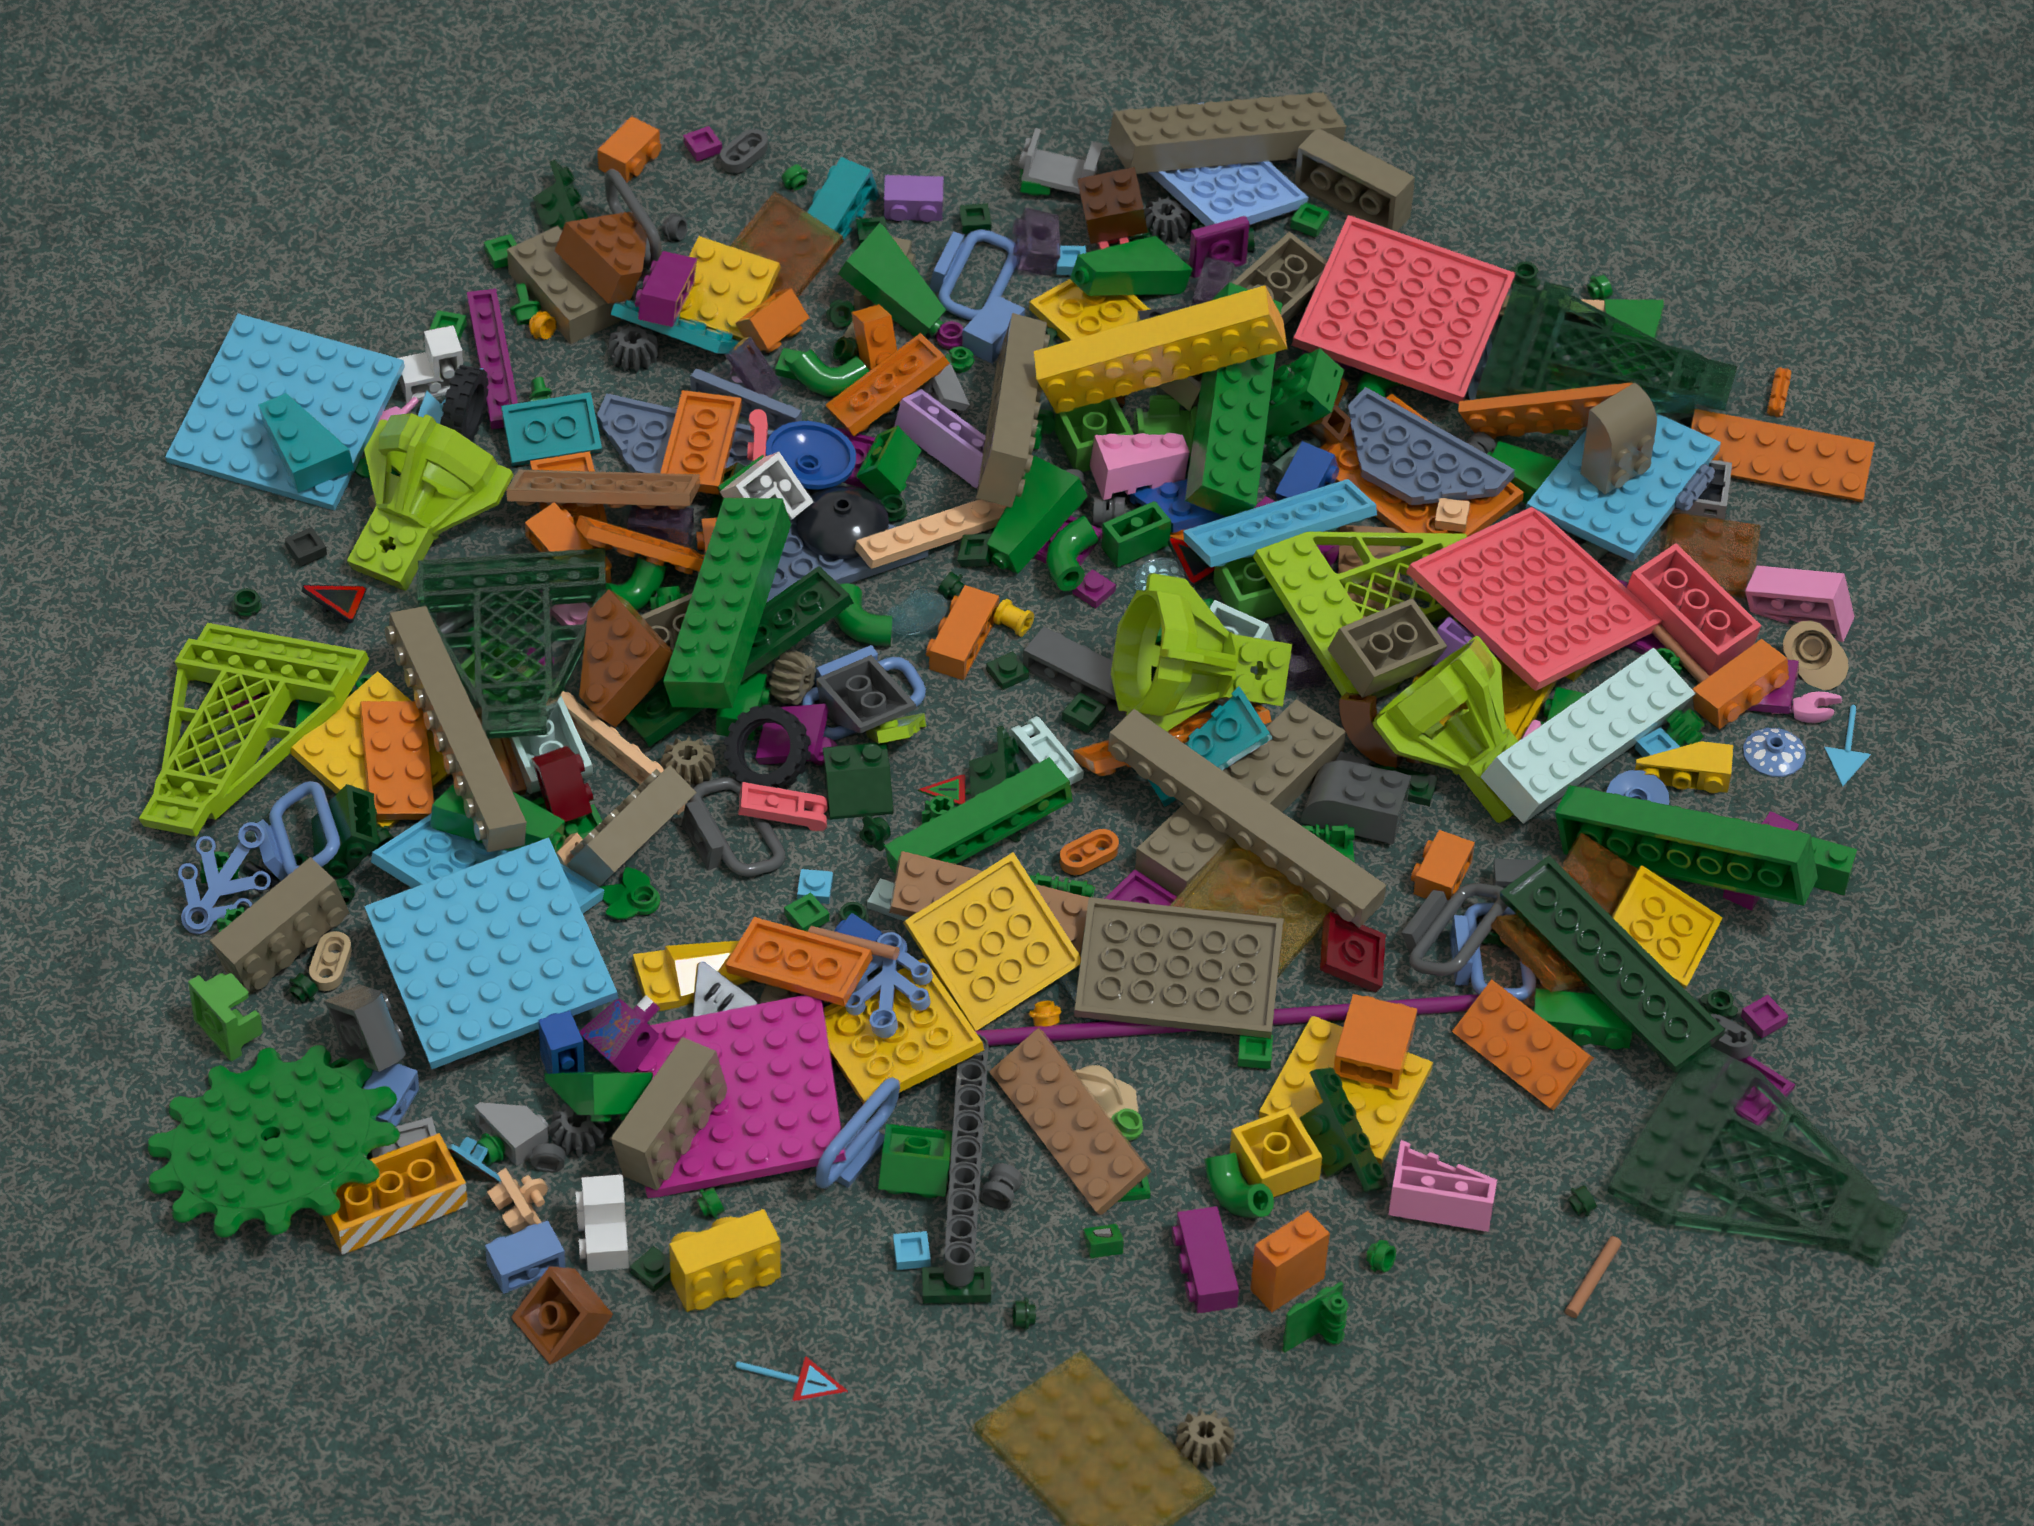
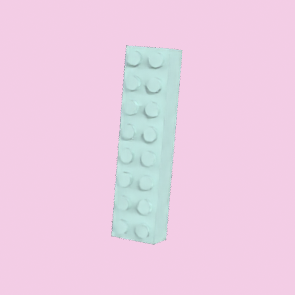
[1481,648,1696,824]

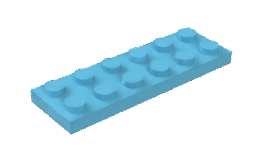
[1183,479,1377,567]

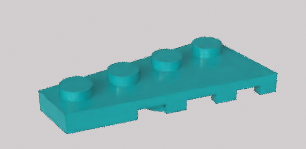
[1148,686,1273,807]

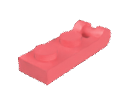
[747,409,768,461]
[738,782,828,831]

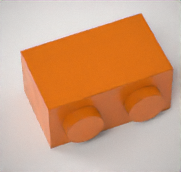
[597,116,661,183]
[735,288,809,353]
[851,305,897,371]
[1411,830,1475,900]

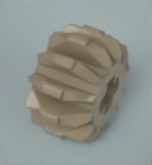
[770,651,816,705]
[661,735,715,786]
[1176,1409,1235,1470]

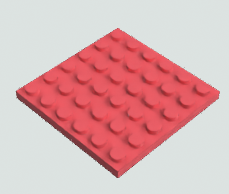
[1292,215,1515,404]
[1406,507,1663,691]

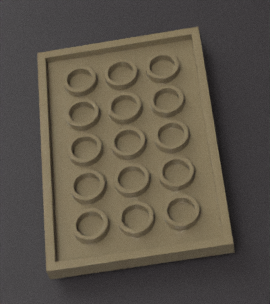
[1074,897,1284,1038]

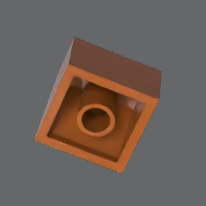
[511,1266,613,1364]

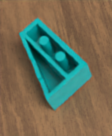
[798,157,880,253]
[258,393,355,493]

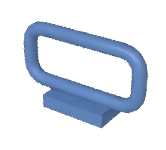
[930,230,1020,321]
[802,645,926,740]
[255,781,340,881]
[1449,902,1536,1001]
[815,1077,900,1189]

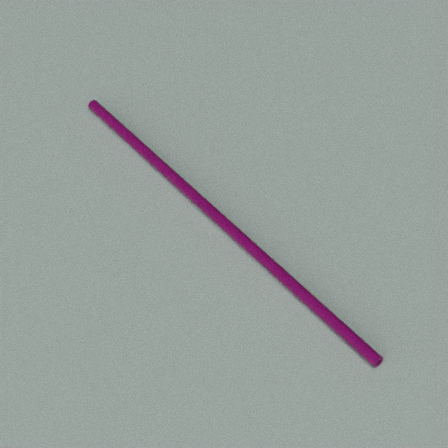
[975,994,1479,1046]

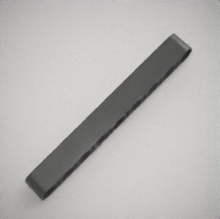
[943,1034,989,1286]

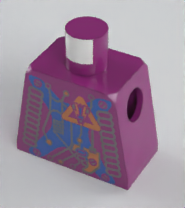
[579,995,660,1072]

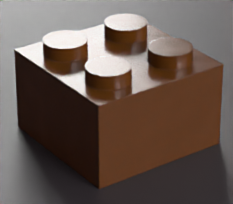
[1077,167,1148,244]

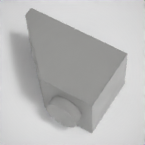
[474,1102,549,1166]

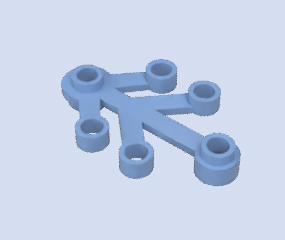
[178,822,271,934]
[845,932,933,1038]

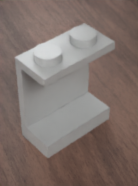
[1018,128,1103,194]

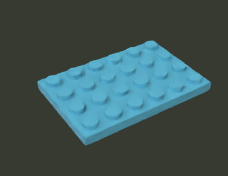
[1526,413,1721,562]
[371,814,604,913]

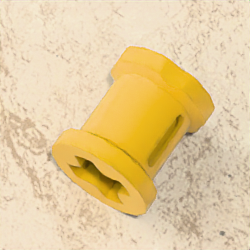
[993,599,1034,637]

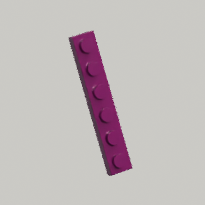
[467,289,518,429]

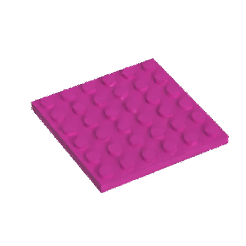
[635,995,846,1198]

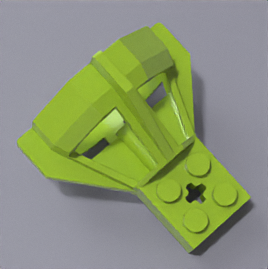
[347,413,513,591]
[1111,573,1292,731]
[1373,636,1518,823]

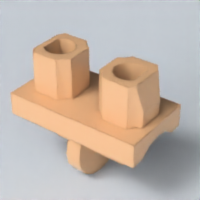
[487,1168,548,1234]

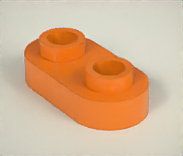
[1060,829,1119,875]

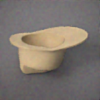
[1783,620,1849,690]
[1074,1065,1138,1118]

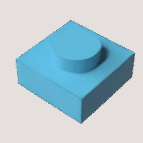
[1056,246,1086,275]
[1635,727,1680,757]
[797,869,833,904]
[893,1231,931,1270]

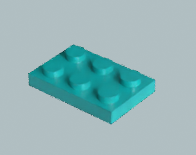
[501,392,602,467]

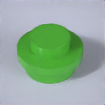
[1111,1108,1143,1140]

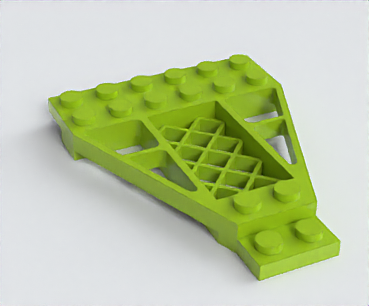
[1253,532,1468,698]
[139,623,369,837]

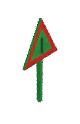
[918,775,971,806]

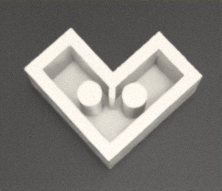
[399,325,463,403]
[720,452,813,520]
[576,1175,629,1271]

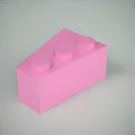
[1090,433,1190,500]
[1745,566,1855,642]
[1388,1140,1497,1232]

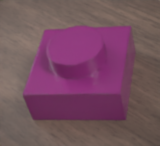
[683,126,722,162]
[1072,569,1116,609]
[1741,995,1789,1038]

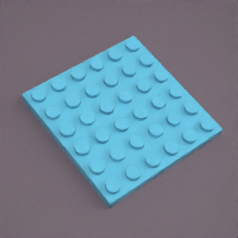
[165,313,405,511]
[364,837,619,1069]

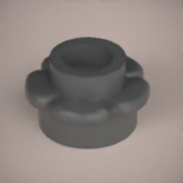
[662,213,688,242]

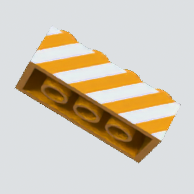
[323,1133,468,1255]

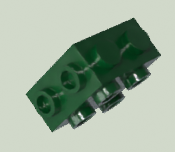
[311,784,379,878]

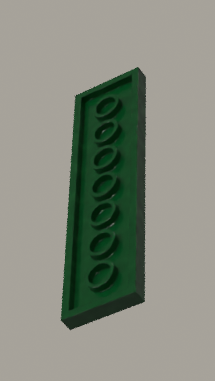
[623,566,854,747]
[1500,855,1725,1073]

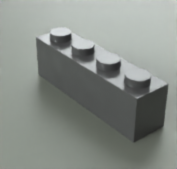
[1023,627,1127,719]

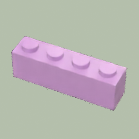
[894,389,985,489]

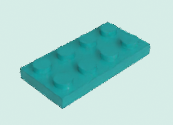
[611,300,741,354]

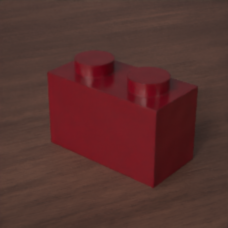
[531,746,594,822]

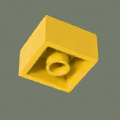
[1229,1107,1322,1197]

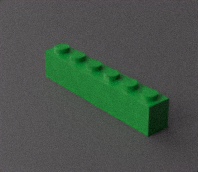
[884,757,1073,875]

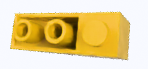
[1635,741,1733,793]

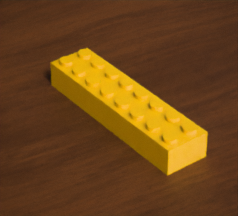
[1034,285,1287,414]

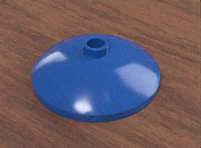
[766,421,856,490]

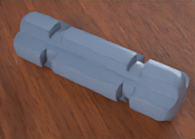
[1675,464,1715,512]

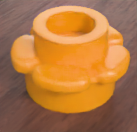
[529,311,556,339]
[1029,1001,1061,1026]

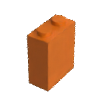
[1333,994,1417,1090]
[1250,1211,1330,1312]

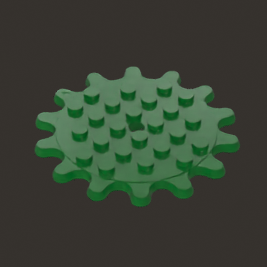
[147,1045,400,1237]

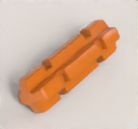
[1767,367,1791,417]

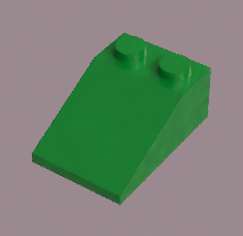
[544,1072,652,1121]

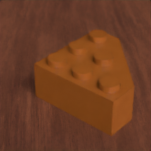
[554,212,647,304]
[579,589,673,727]

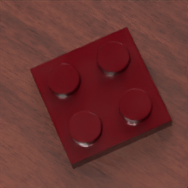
[1320,912,1386,993]

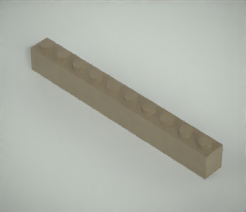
[385,606,527,852]
[1108,709,1386,928]

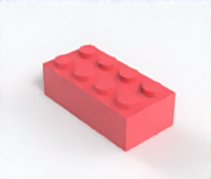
[1627,543,1762,676]

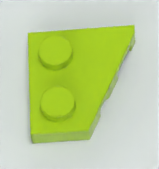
[866,713,927,743]

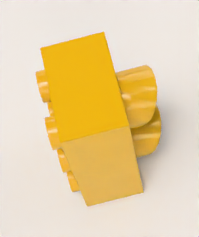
[669,1209,781,1312]

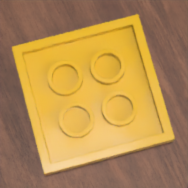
[679,236,781,343]
[1029,279,1150,342]
[1612,865,1723,989]

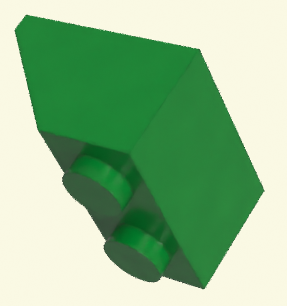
[878,1124,953,1198]

